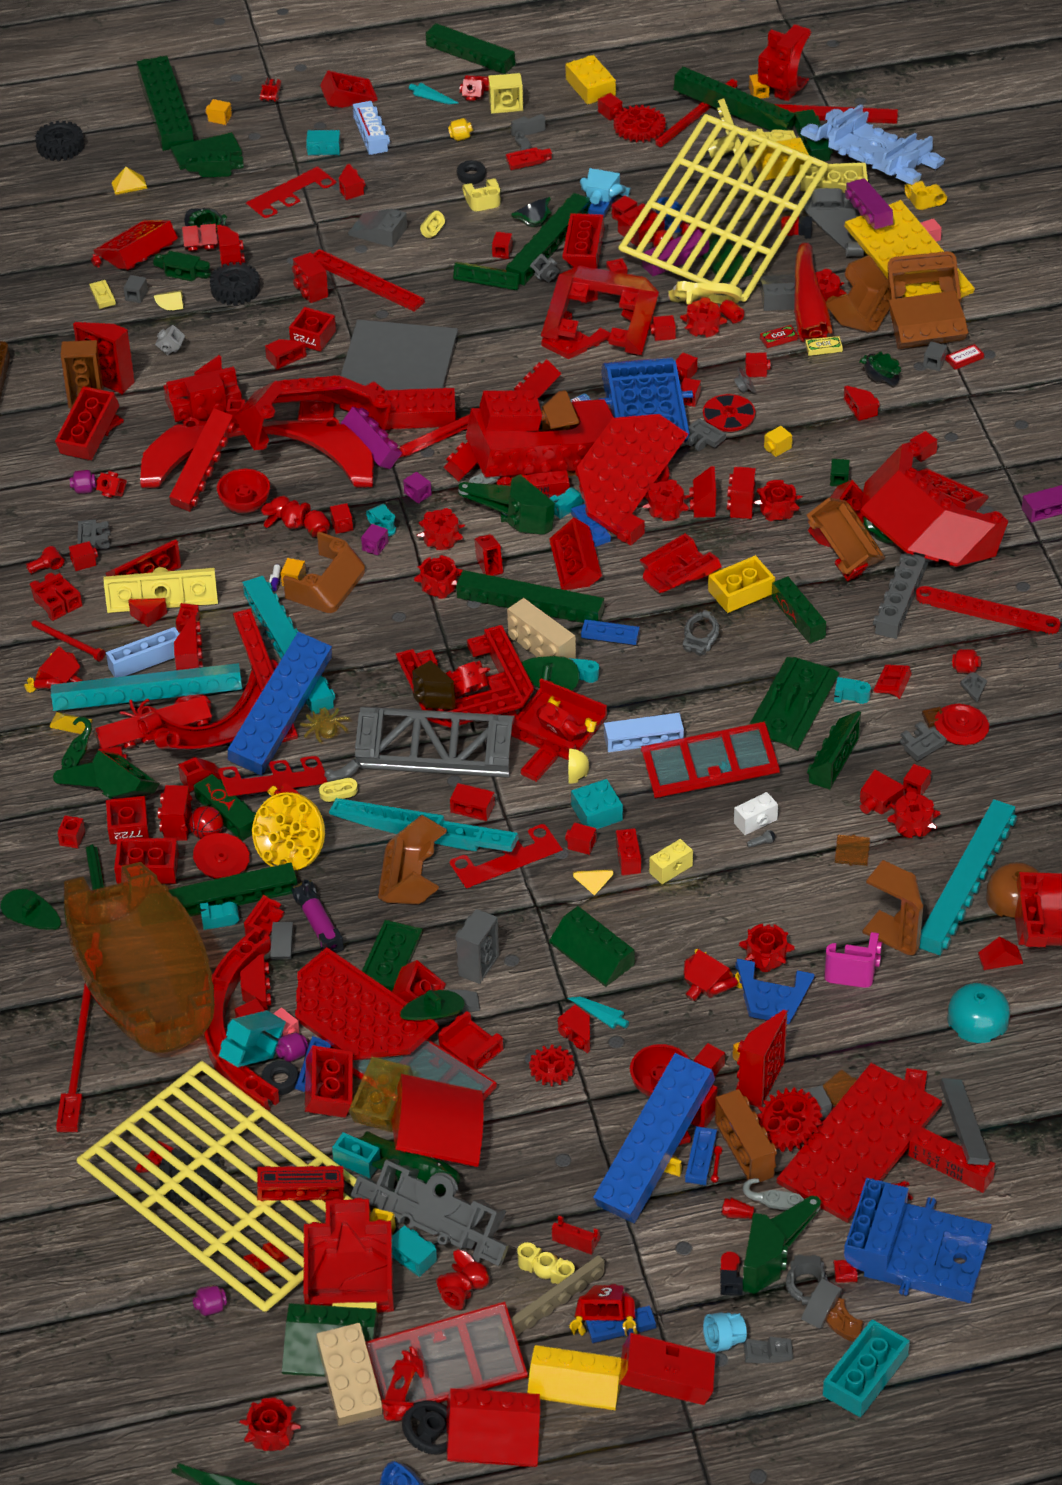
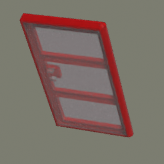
[365,1302,528,1416]

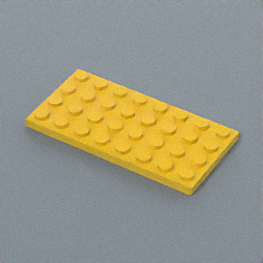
[844,200,975,298]

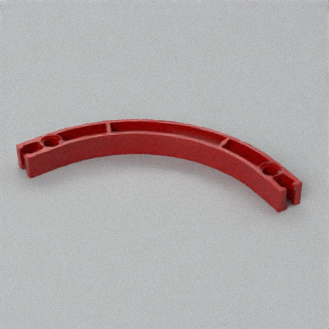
[202,927,279,1111]

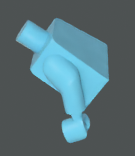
[580,168,631,204]

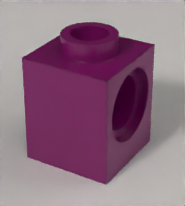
[403,472,432,504]
[361,524,389,556]

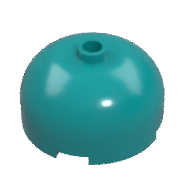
[947,983,1010,1043]

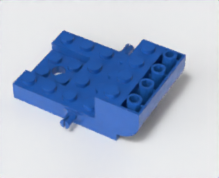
[598,357,693,442]
[844,1178,992,1304]

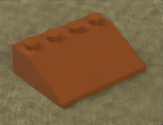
[888,290,968,349]

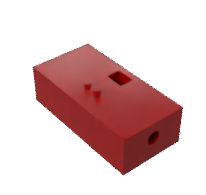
[619,1333,715,1405]

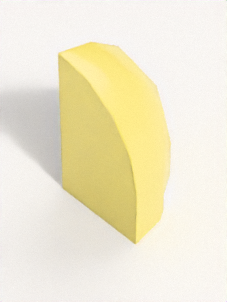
[154,290,184,310]
[568,749,589,784]

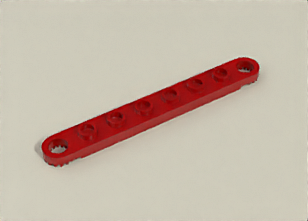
[916,586,1061,634]

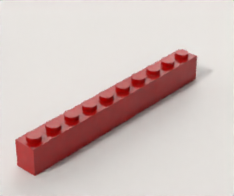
[444,359,562,482]

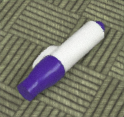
[269,564,281,591]

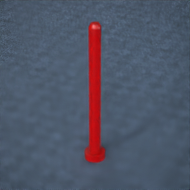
[31,620,105,662]

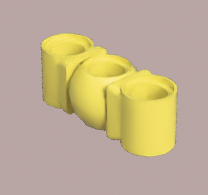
[517,1242,575,1284]

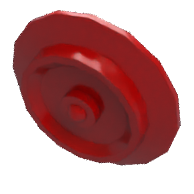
[934,703,989,745]
[193,833,249,879]

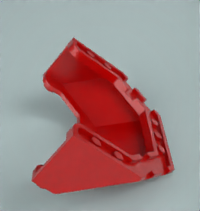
[235,375,392,450]
[860,441,1008,567]

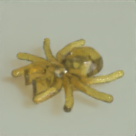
[300,707,350,743]

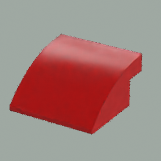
[391,1074,484,1167]

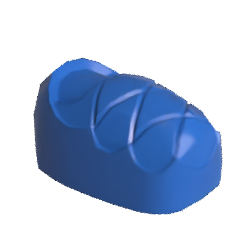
[379,1461,424,1485]

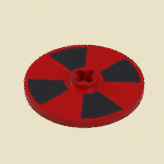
[703,394,755,432]

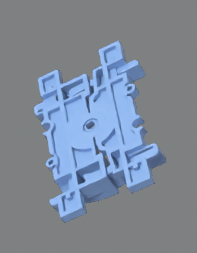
[801,105,945,185]

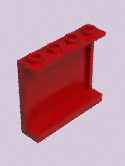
[511,678,607,760]

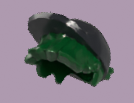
[184,208,227,233]
[859,351,901,386]

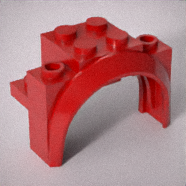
[758,24,811,101]
[163,366,242,422]

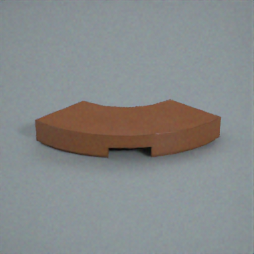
[826,1298,863,1342]

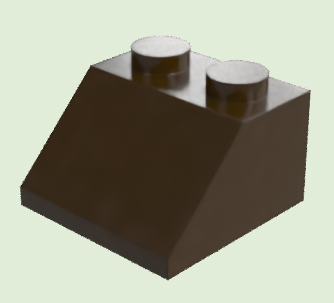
[412,660,455,710]

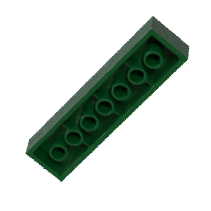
[136,56,194,151]

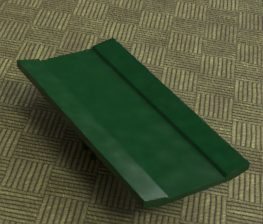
[745,657,840,751]

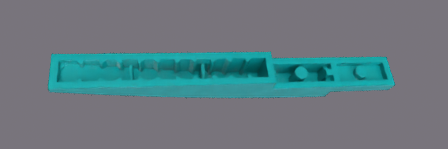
[329,798,519,852]

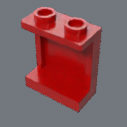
[438,1011,503,1070]

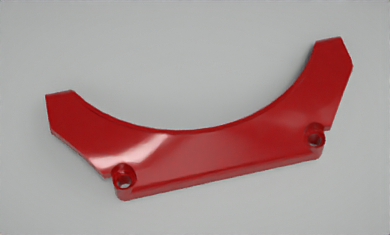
[140,417,374,488]

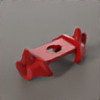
[380,1346,424,1421]

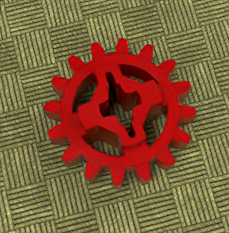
[529,1045,574,1086]

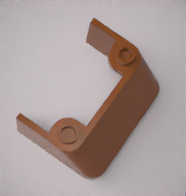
[888,251,961,303]
[541,390,579,476]
[283,532,365,613]
[378,815,447,904]
[862,860,923,955]

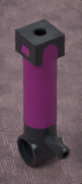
[291,880,344,953]

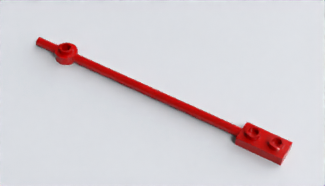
[56,933,103,1132]

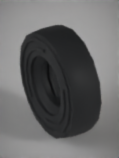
[457,160,486,184]
[261,1060,299,1095]

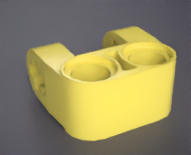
[463,178,501,211]

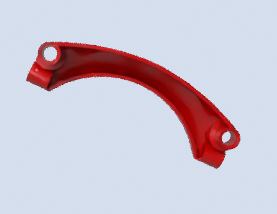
[137,659,278,749]

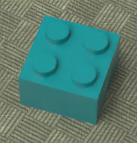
[571,779,623,829]

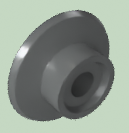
[734,367,756,393]

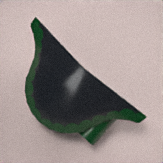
[511,197,552,227]

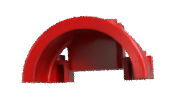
[1015,872,1062,947]

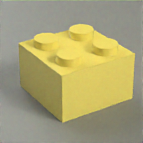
[488,73,523,113]

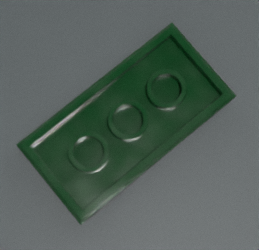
[170,132,242,170]
[701,234,752,283]
[362,920,423,991]

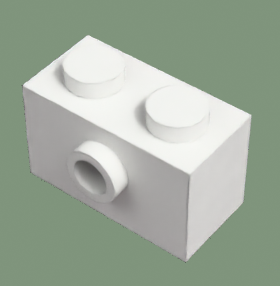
[734,792,778,835]

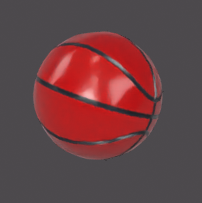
[189,806,223,839]

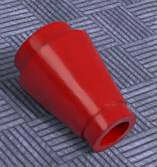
[721,1197,754,1219]

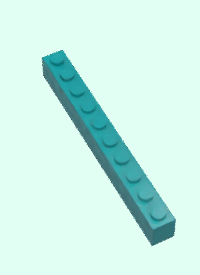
[242,575,335,715]
[51,663,242,711]
[919,799,1017,956]

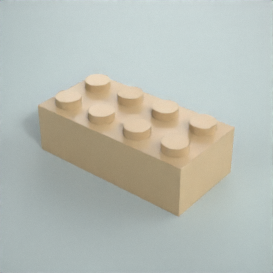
[507,598,576,659]
[316,1323,382,1426]

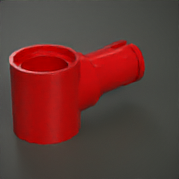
[26,546,64,574]

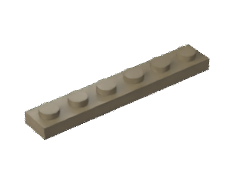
[498,1255,604,1345]

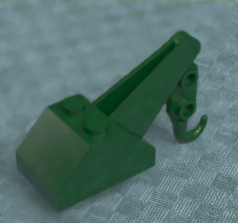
[53,717,160,799]

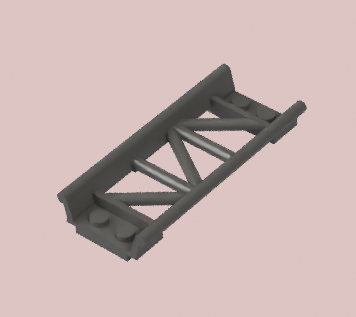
[355,706,515,778]

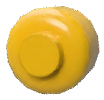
[448,118,473,141]

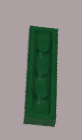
[453,262,520,290]

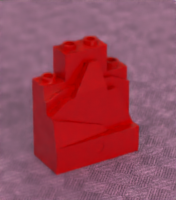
[303,1198,394,1312]

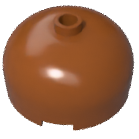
[986,862,1040,918]

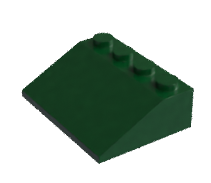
[282,1303,378,1377]

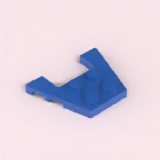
[735,959,815,1024]

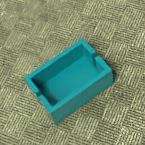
[219,1010,286,1067]

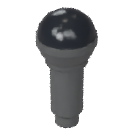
[746,830,776,848]

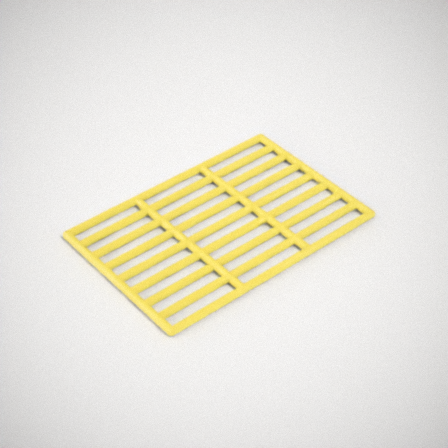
[618,114,829,302]
[77,1061,372,1312]

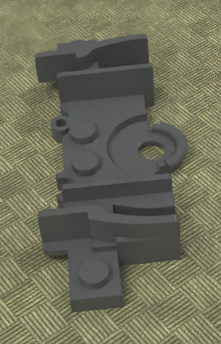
[351,1159,509,1266]

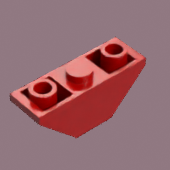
[240,954,271,1011]

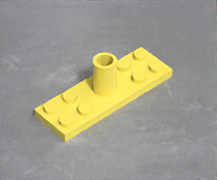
[708,99,755,183]
[103,567,218,613]

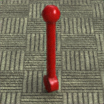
[710,1146,722,1183]

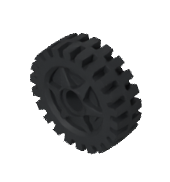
[35,121,84,161]
[210,262,260,306]
[159,1144,222,1206]

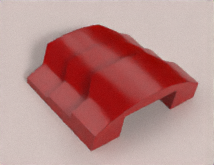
[640,533,722,593]

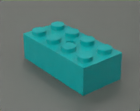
[823,1319,910,1418]

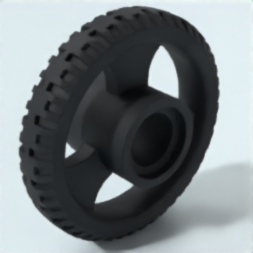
[402,1400,447,1455]

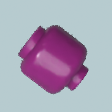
[70,470,96,494]
[276,1032,308,1062]
[192,1285,227,1316]

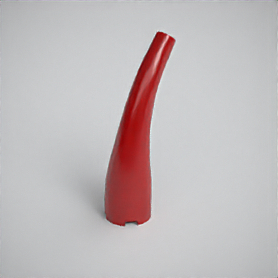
[794,243,833,342]

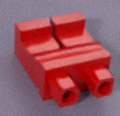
[30,572,82,621]

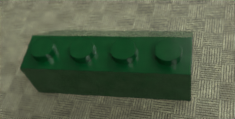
[807,711,861,790]
[549,906,635,987]

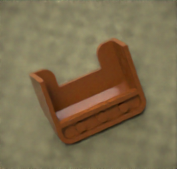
[826,255,890,333]

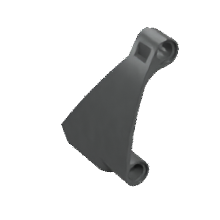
[797,188,864,257]

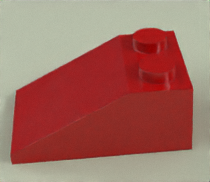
[320,70,378,108]

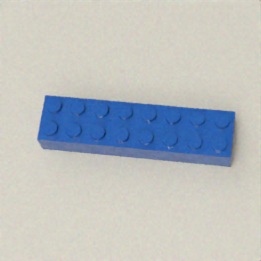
[228,631,332,776]
[593,1053,715,1224]

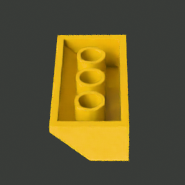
[527,1345,621,1410]

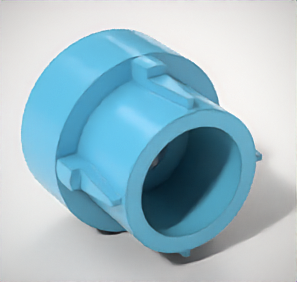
[703,1312,747,1352]

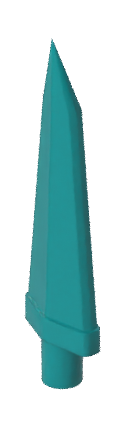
[409,83,458,105]
[568,996,629,1029]

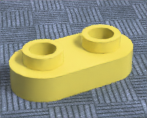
[420,211,445,238]
[319,778,358,802]

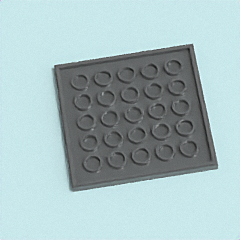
[341,319,458,390]

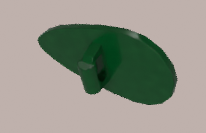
[521,656,580,691]
[0,889,61,930]
[400,990,465,1020]

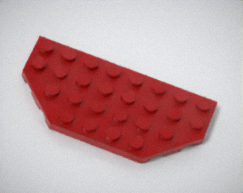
[575,414,688,536]
[295,947,439,1060]

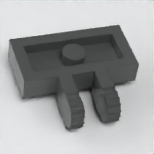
[686,418,726,451]

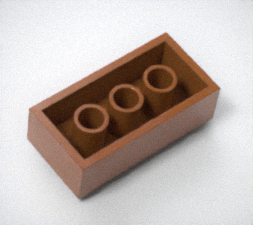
[61,340,104,408]
[715,1089,777,1185]

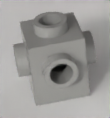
[155,325,185,355]

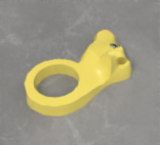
[668,281,742,305]

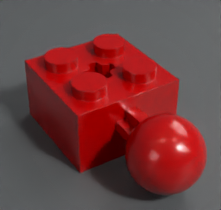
[618,203,673,247]

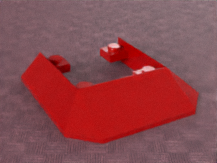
[541,265,659,355]
[396,625,534,728]

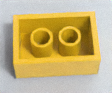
[565,55,616,105]
[753,138,809,180]
[708,555,775,613]

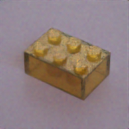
[349,1057,414,1132]

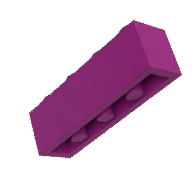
[845,178,893,229]
[642,229,709,277]
[341,407,402,469]
[1022,485,1062,523]

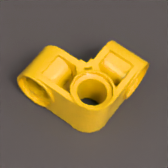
[905,181,947,210]

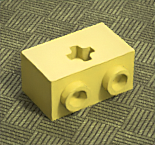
[649,839,693,884]

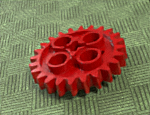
[614,105,666,143]
[757,1087,823,1152]

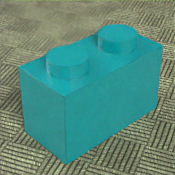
[306,130,341,155]
[332,1132,380,1178]
[392,1225,437,1277]

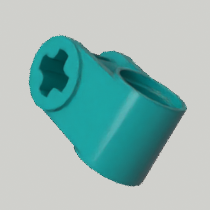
[366,504,396,536]

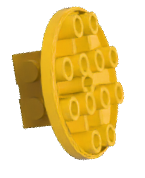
[252,792,325,871]

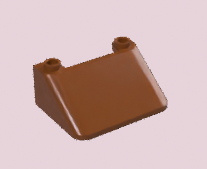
[806,498,885,575]

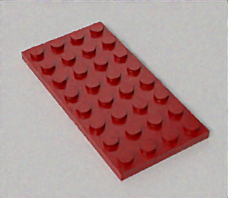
[777,1063,942,1223]

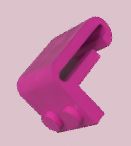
[824,932,882,988]

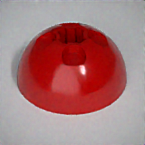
[217,469,270,514]
[630,1044,689,1098]

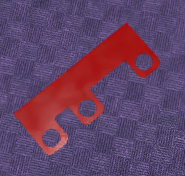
[245,166,336,218]
[218,756,327,796]
[450,824,563,889]

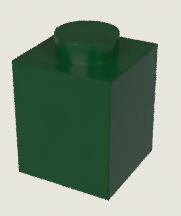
[830,459,850,487]

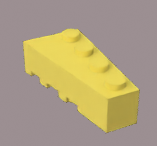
[799,163,868,193]

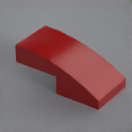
[243,1239,289,1274]

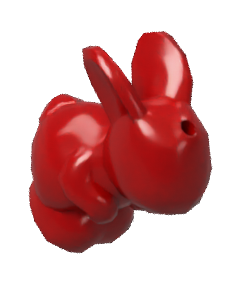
[261,496,311,529]
[436,1249,490,1311]

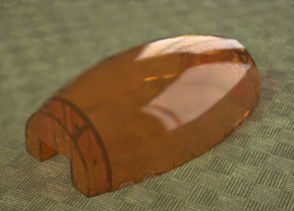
[64,862,214,1053]

